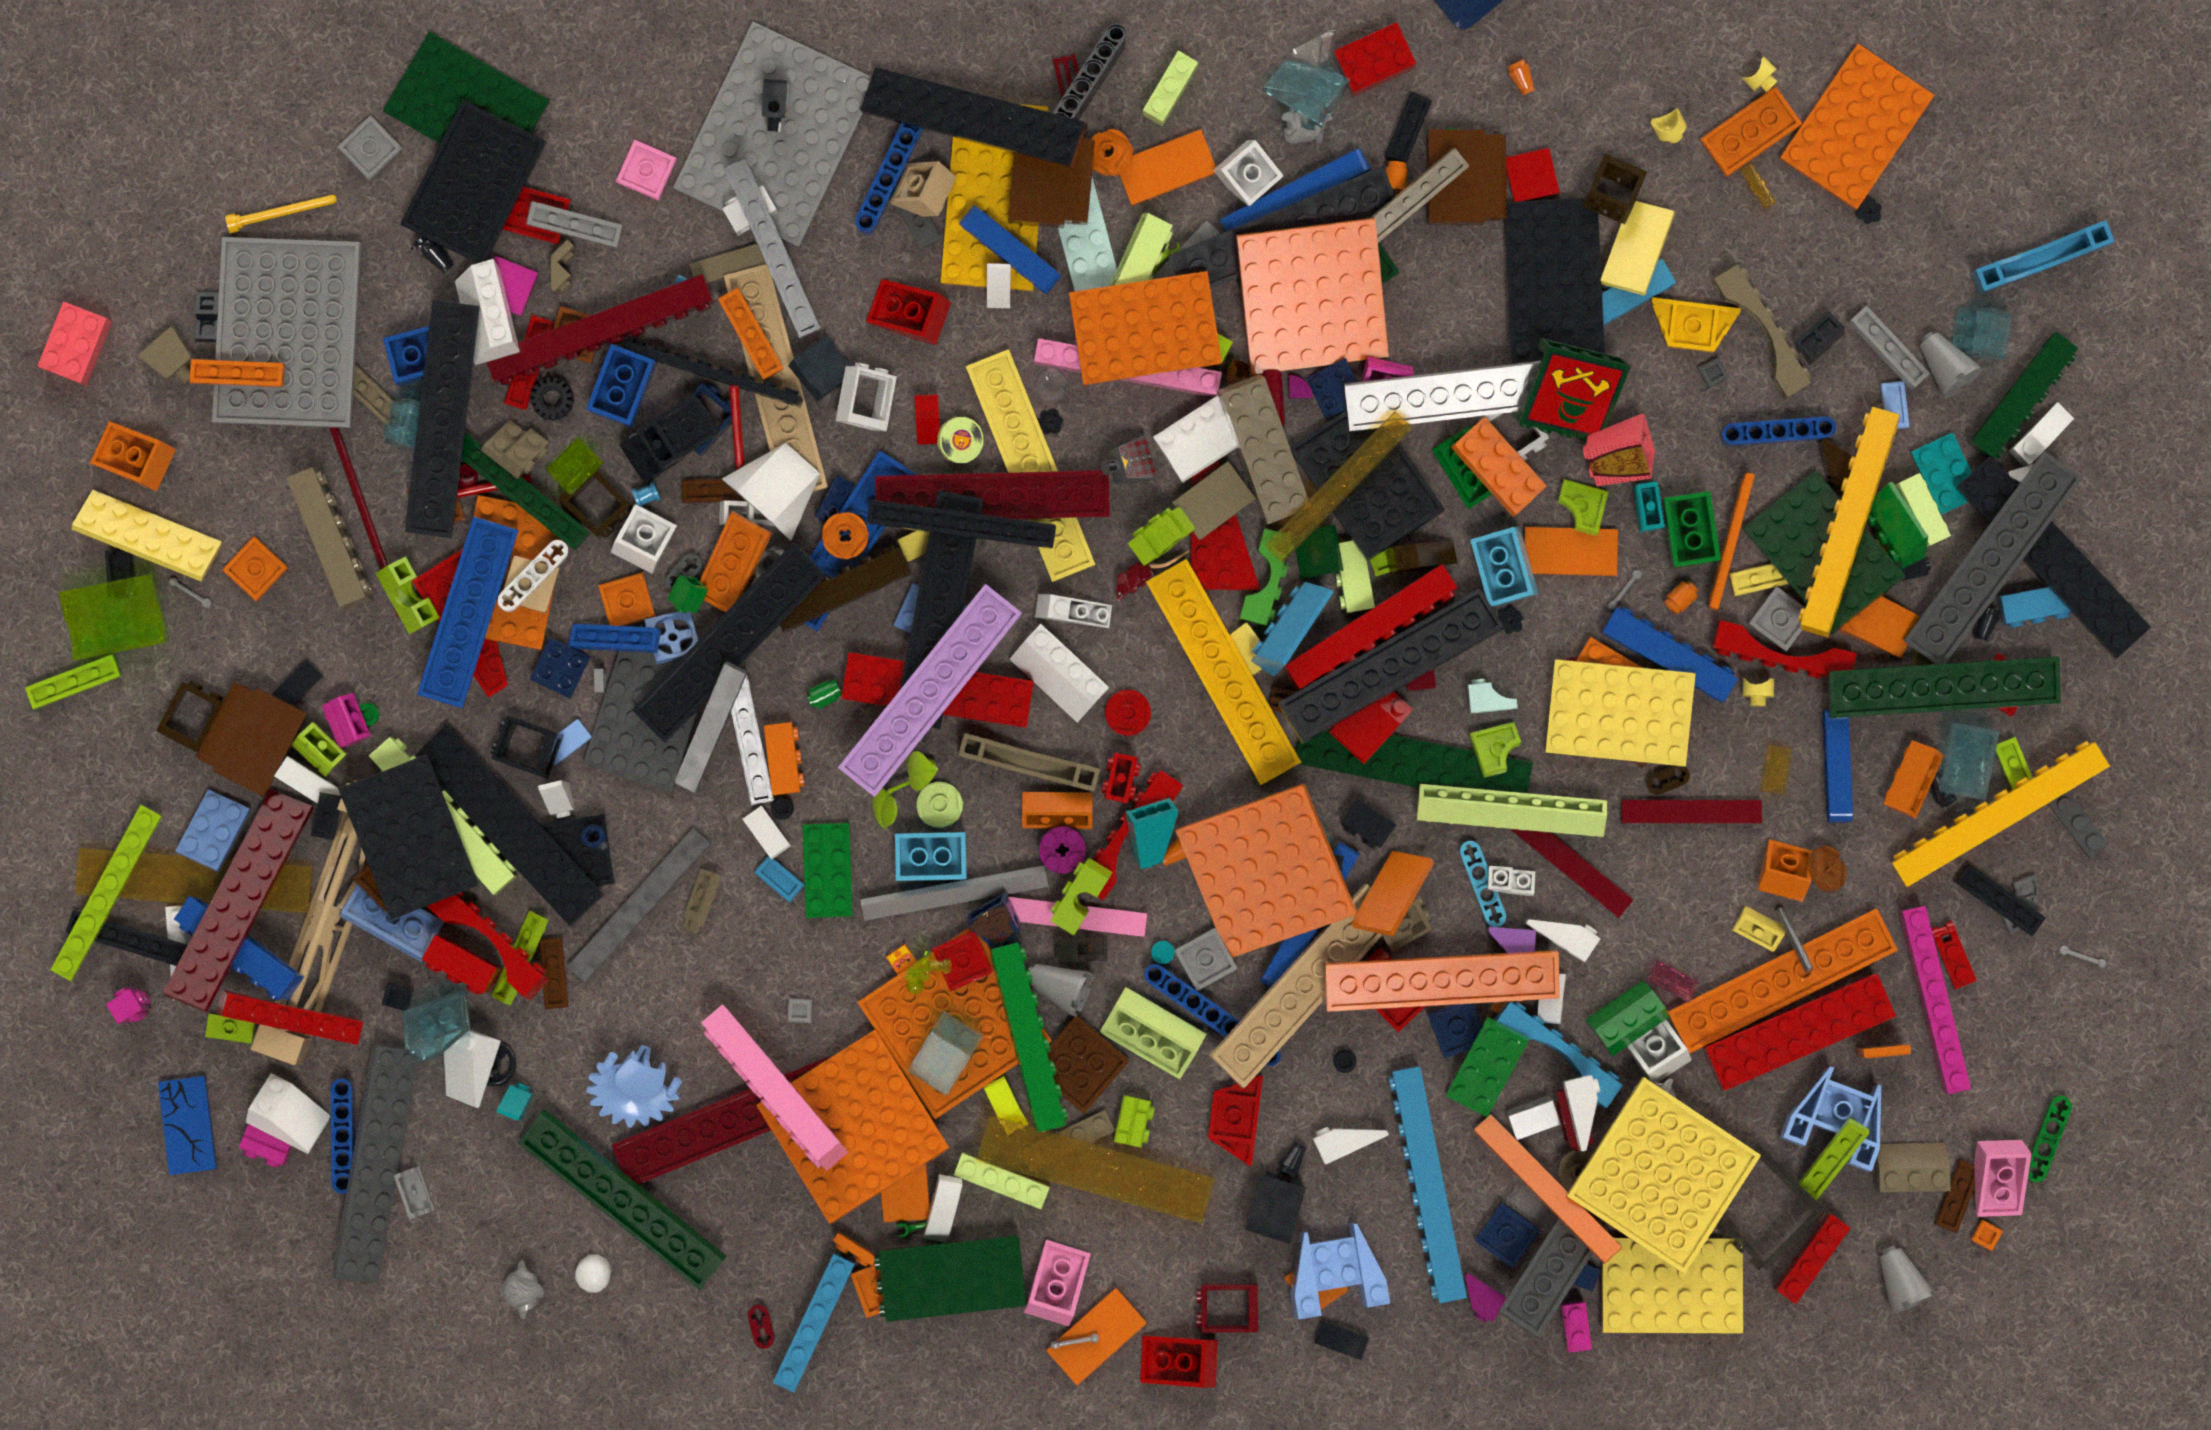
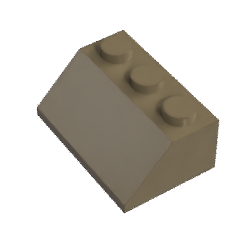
[1875,1143,1951,1192]

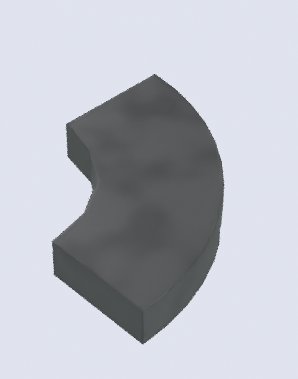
[2001,874,2039,935]

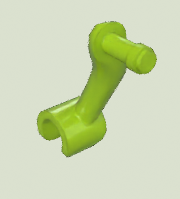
[1151,240,1180,275]

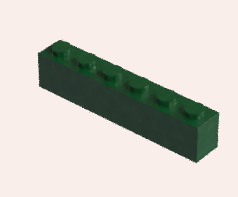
[1968,331,2078,459]

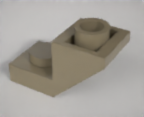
[551,239,576,295]

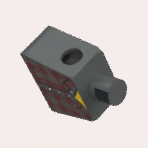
[1101,435,1158,484]

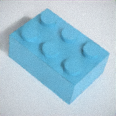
[1470,527,1538,607]
[895,832,967,881]

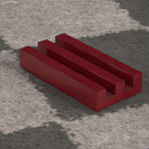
[1053,54,1084,99]

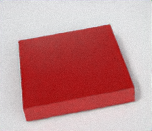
[1506,148,1560,202]
[932,931,993,992]

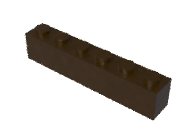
[780,546,912,633]

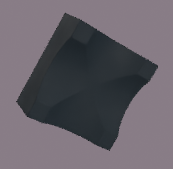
[788,335,852,402]

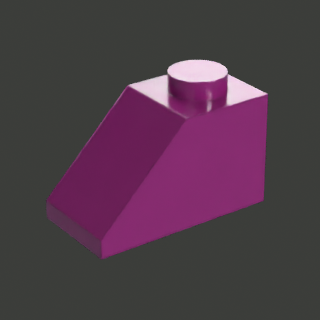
[1464,1272,1506,1323]

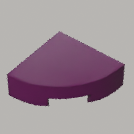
[1289,375,1313,399]

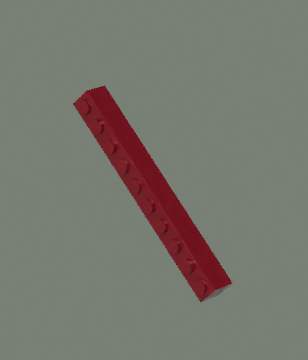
[487,274,715,385]

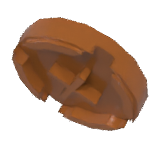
[1809,845,1847,893]

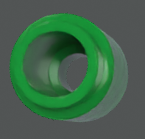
[806,679,842,710]

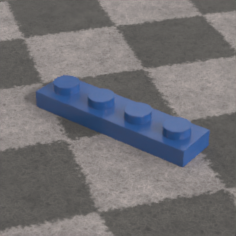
[568,624,661,653]

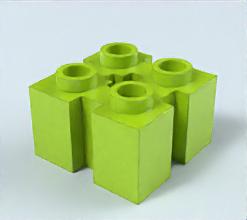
[1128,506,1196,566]

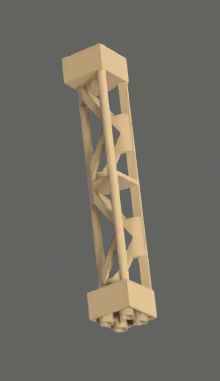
[250,780,368,1065]

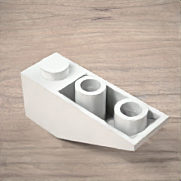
[1035,594,1112,628]

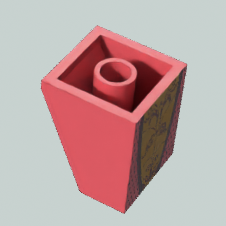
[1583,414,1655,486]

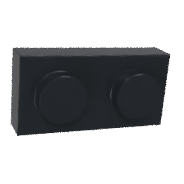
[311,792,341,840]

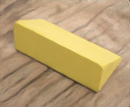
[897,531,930,562]
[1230,622,1262,675]
[1732,906,1785,952]

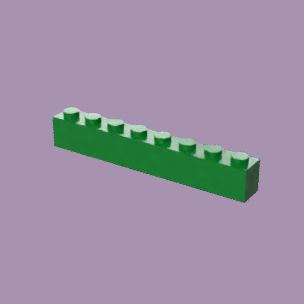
[989,942,1068,1133]

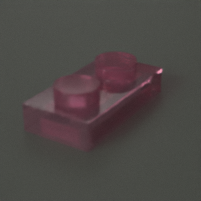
[1647,960,1698,1003]

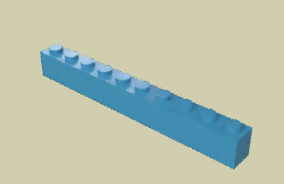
[1388,1066,1467,1303]

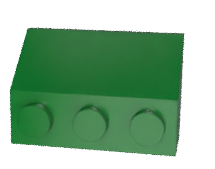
[1432,422,1493,509]
[1866,482,1928,569]
[1585,981,1669,1057]

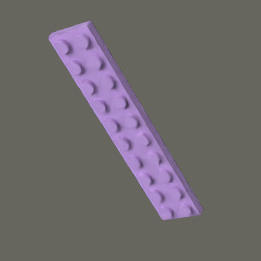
[838,584,1022,797]

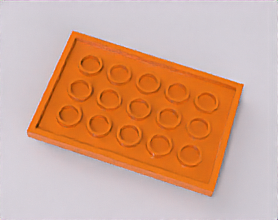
[1779,44,1934,210]
[1069,271,1222,386]
[474,495,570,651]

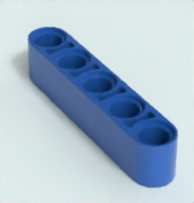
[959,205,1062,295]
[1720,417,1836,447]
[1822,709,1853,823]
[330,1078,356,1194]

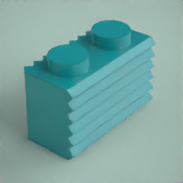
[1633,482,1665,533]

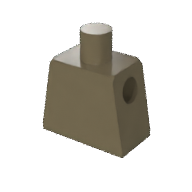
[138,326,194,385]

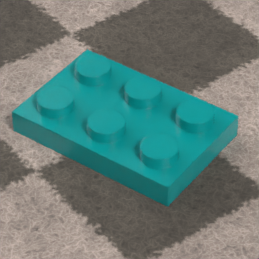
[1910,432,1972,515]

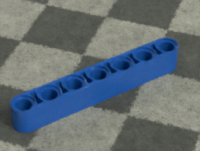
[855,123,924,235]
[1218,148,1371,232]
[1260,842,1360,988]
[1144,964,1281,1066]

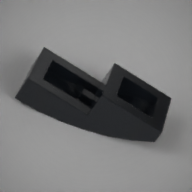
[194,292,219,343]
[1314,1321,1369,1360]

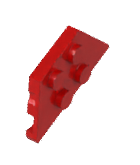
[1208,1075,1263,1166]

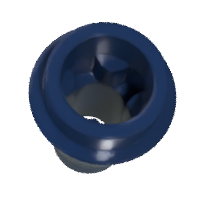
[582,824,605,848]

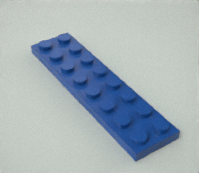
[805,451,917,632]
[417,516,519,709]

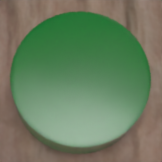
[359,703,380,727]

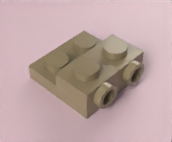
[481,420,549,479]
[1382,893,1432,952]

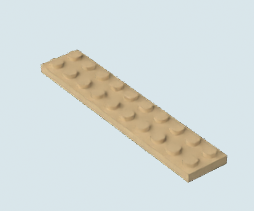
[723,264,828,492]
[1209,884,1382,1088]

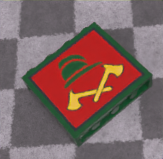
[1511,338,1631,442]

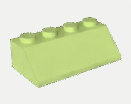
[1099,987,1207,1079]

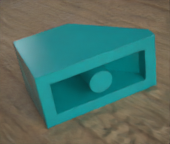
[496,1082,534,1121]

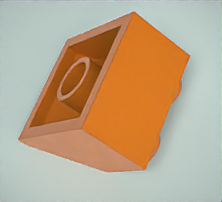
[1758,839,1813,902]

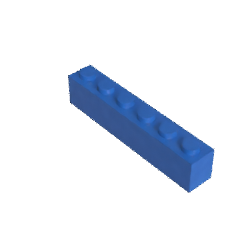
[1601,607,1738,704]
[174,896,304,1001]

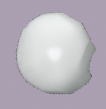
[575,1254,612,1293]

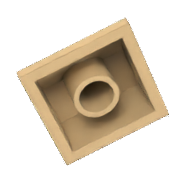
[890,161,956,217]

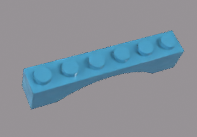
[1971,220,2115,295]
[1493,1001,1623,1108]
[773,1252,856,1393]

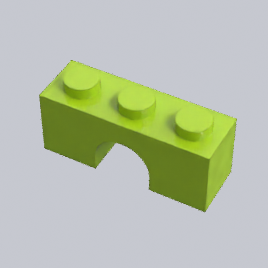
[375,556,439,635]
[1050,858,1113,935]

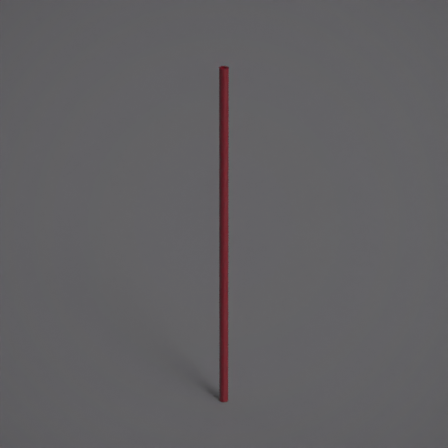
[329,427,400,618]

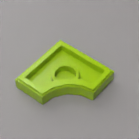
[1557,479,1609,536]
[1469,722,1521,778]

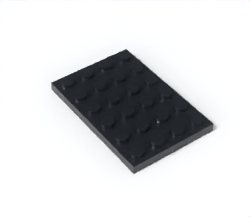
[400,100,547,263]
[1290,410,1445,562]
[338,754,479,920]

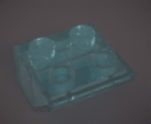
[1952,307,2012,360]
[383,398,420,451]

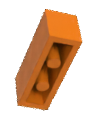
[764,722,805,796]
[1883,740,1944,819]
[1022,792,1093,829]

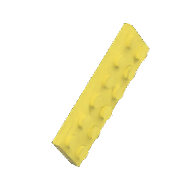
[72,490,222,582]

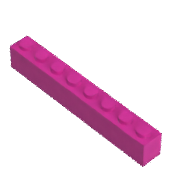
[1898,906,1971,1094]

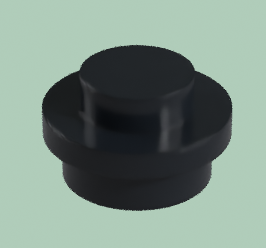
[771,796,794,820]
[1333,1050,1357,1073]

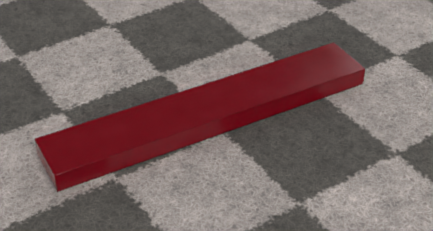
[1621,800,1762,824]
[1509,829,1633,918]

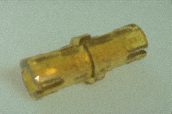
[1740,163,1777,210]

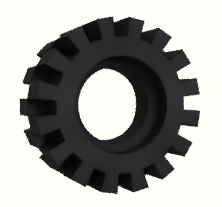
[530,377,574,421]

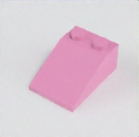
[1974,1140,2032,1217]
[1024,1240,1091,1326]

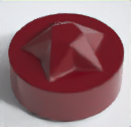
[459,464,478,488]

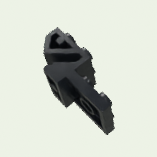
[619,393,721,484]

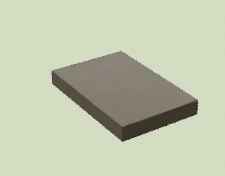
[1172,462,1256,541]

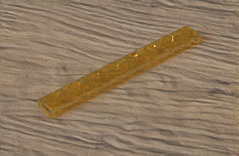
[1265,411,1413,563]

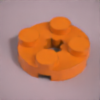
[1091,129,1134,177]
[822,513,869,560]

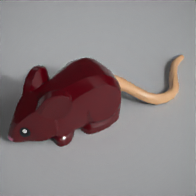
[1116,550,1189,601]

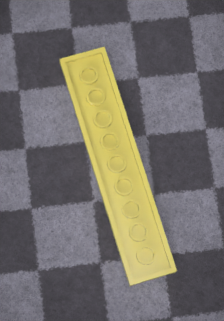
[966,349,1095,582]

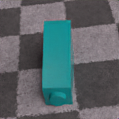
[1126,798,1178,869]

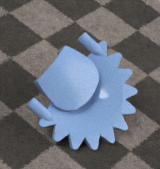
[586,1045,682,1128]

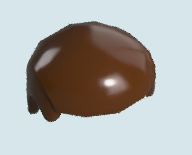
[1225,359,1257,386]

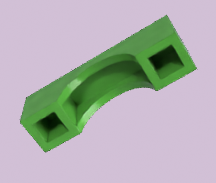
[1239,528,1295,627]

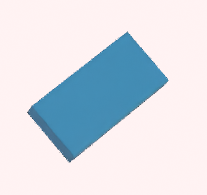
[754,856,805,903]

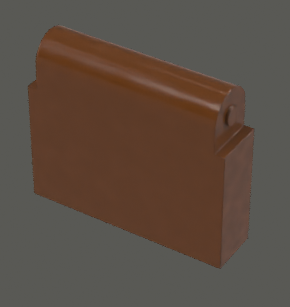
[1426,129,1507,225]
[1008,138,1095,228]
[195,681,308,797]

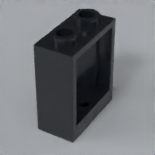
[491,715,564,779]

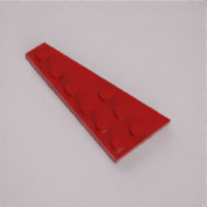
[1191,460,1260,591]
[412,549,508,698]

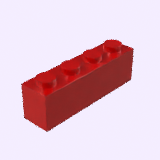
[1773,1213,1850,1304]

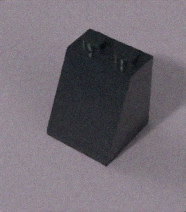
[1244,1171,1306,1244]

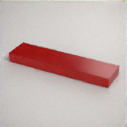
[504,315,555,411]

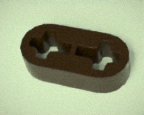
[1646,766,1690,795]

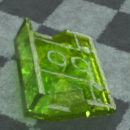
[58,574,170,661]

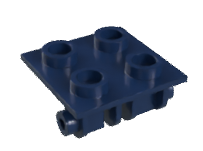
[1306,358,1357,420]
[529,638,590,699]

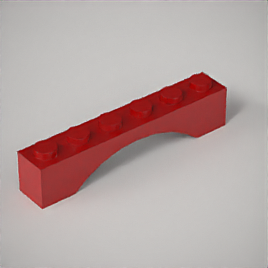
[1711,620,1857,679]
[1093,770,1184,901]
[427,892,549,1001]
[216,990,364,1045]

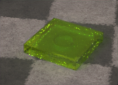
[546,437,604,496]

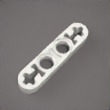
[498,540,569,612]

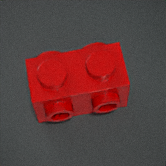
[1101,753,1141,804]

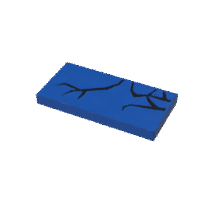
[158,1076,217,1175]

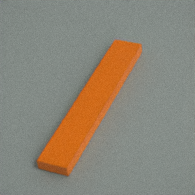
[1707,473,1755,611]

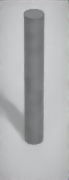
[1775,907,1814,973]

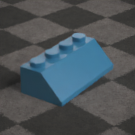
[1251,582,1333,677]

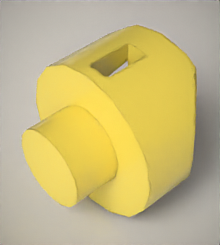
[1742,57,1778,92]
[1651,108,1686,143]
[1742,678,1774,707]

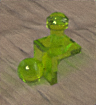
[905,951,951,994]

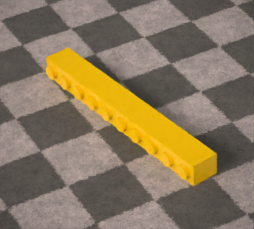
[1798,407,1900,638]
[1890,741,2110,887]

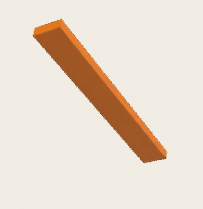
[1474,1114,1622,1265]

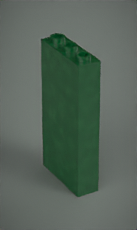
[874,1234,1026,1322]

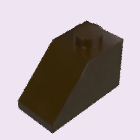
[1818,438,1852,489]

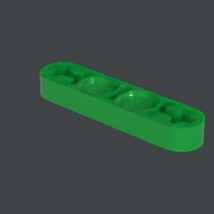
[2028,1095,2072,1183]

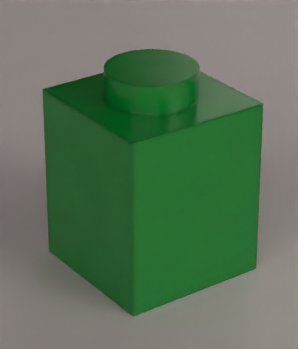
[667,575,709,614]

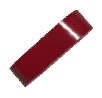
[748,1304,775,1349]

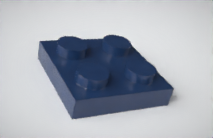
[1427,1003,1482,1059]
[1474,1202,1540,1268]

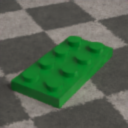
[802,823,853,918]
[1445,1017,1529,1117]

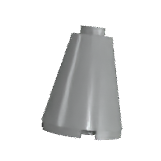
[1920,332,1982,398]
[1028,964,1093,1017]
[1879,1246,1936,1314]

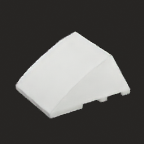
[722,443,821,541]

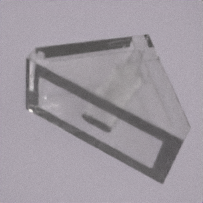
[1290,29,1336,68]

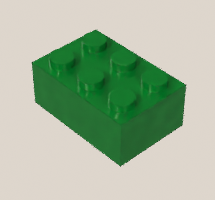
[1661,491,1721,569]

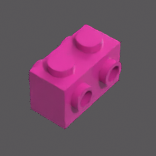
[106,987,151,1024]

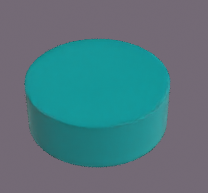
[1151,941,1175,964]

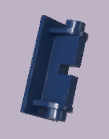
[815,475,854,522]

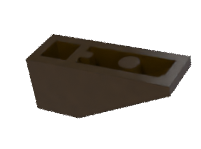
[1386,540,1458,574]

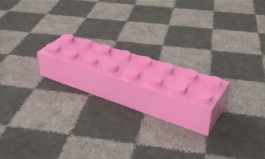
[701,1004,848,1170]

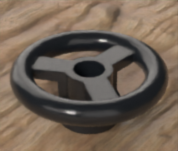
[486,1041,517,1087]

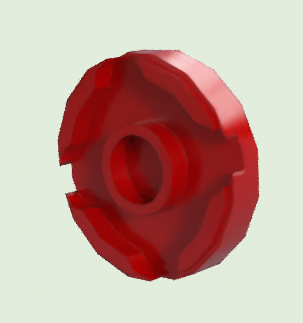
[1105,689,1151,736]

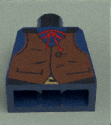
[967,892,1021,948]

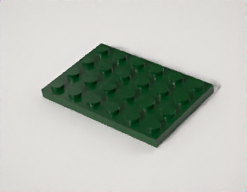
[383,31,550,144]
[1743,471,1905,635]

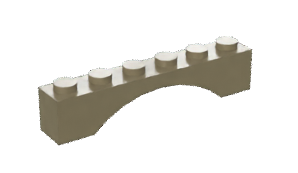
[1711,264,1811,400]
[958,733,1100,792]

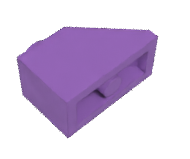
[1487,927,1536,953]

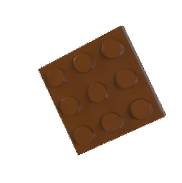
[1047,1016,1130,1114]

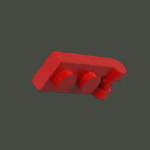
[1931,920,1977,990]

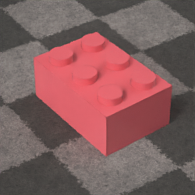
[38,301,112,386]

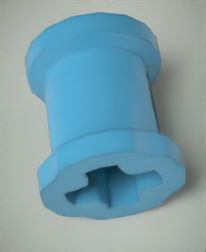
[632,481,661,508]

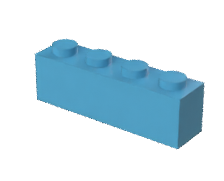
[1602,259,1676,325]
[1997,587,2071,628]

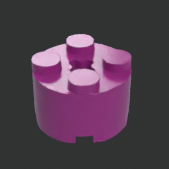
[1039,827,1086,874]

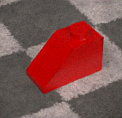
[915,395,940,445]

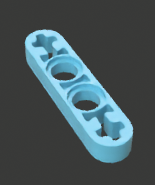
[1459,841,1506,927]

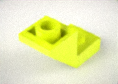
[984,1076,1028,1134]

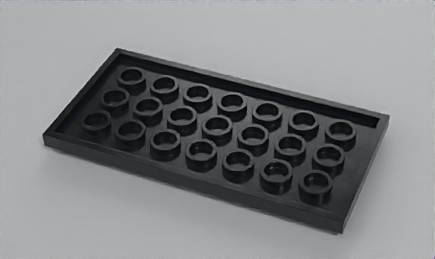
[1505,198,1605,364]

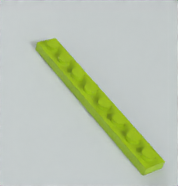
[50,805,163,981]

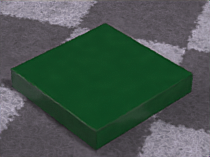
[1293,525,1344,580]

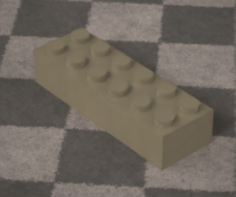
[1216,374,1311,524]
[287,467,374,611]

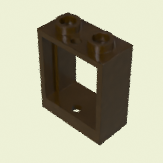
[1582,153,1647,225]
[558,466,632,539]
[156,680,224,752]

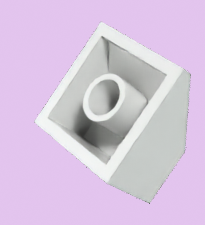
[1213,140,1283,206]
[611,504,677,574]

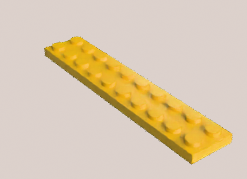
[1146,559,1301,785]

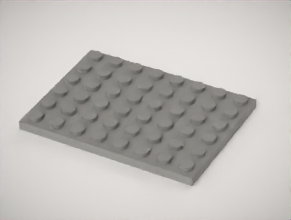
[673,22,871,248]
[212,237,362,428]

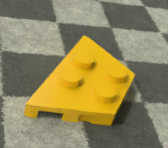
[1651,297,1741,353]

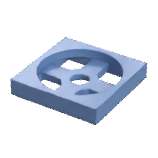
[644,612,698,664]

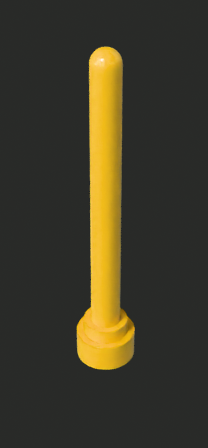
[225,195,337,233]

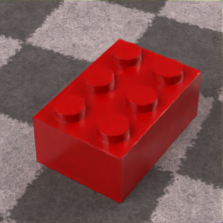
[1333,22,1417,97]
[421,935,503,995]

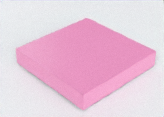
[616,139,677,201]

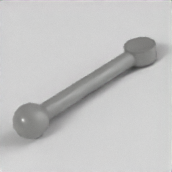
[1608,570,1642,610]
[169,577,212,608]
[2059,946,2106,968]
[1050,1334,1099,1348]

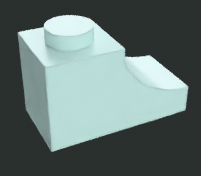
[1466,679,1518,714]

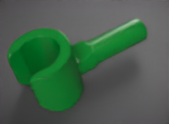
[896,1221,927,1237]

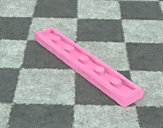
[1008,897,1147,937]

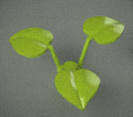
[872,751,938,829]

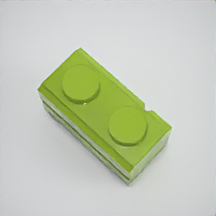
[292,722,347,777]
[1114,1095,1155,1148]

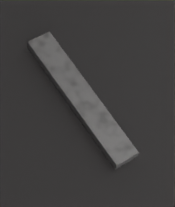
[675,661,748,793]

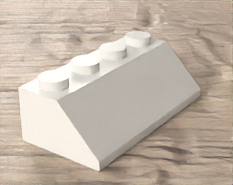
[455,259,520,365]
[1153,395,1237,483]
[1010,624,1109,723]

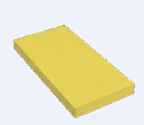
[1600,201,1675,296]

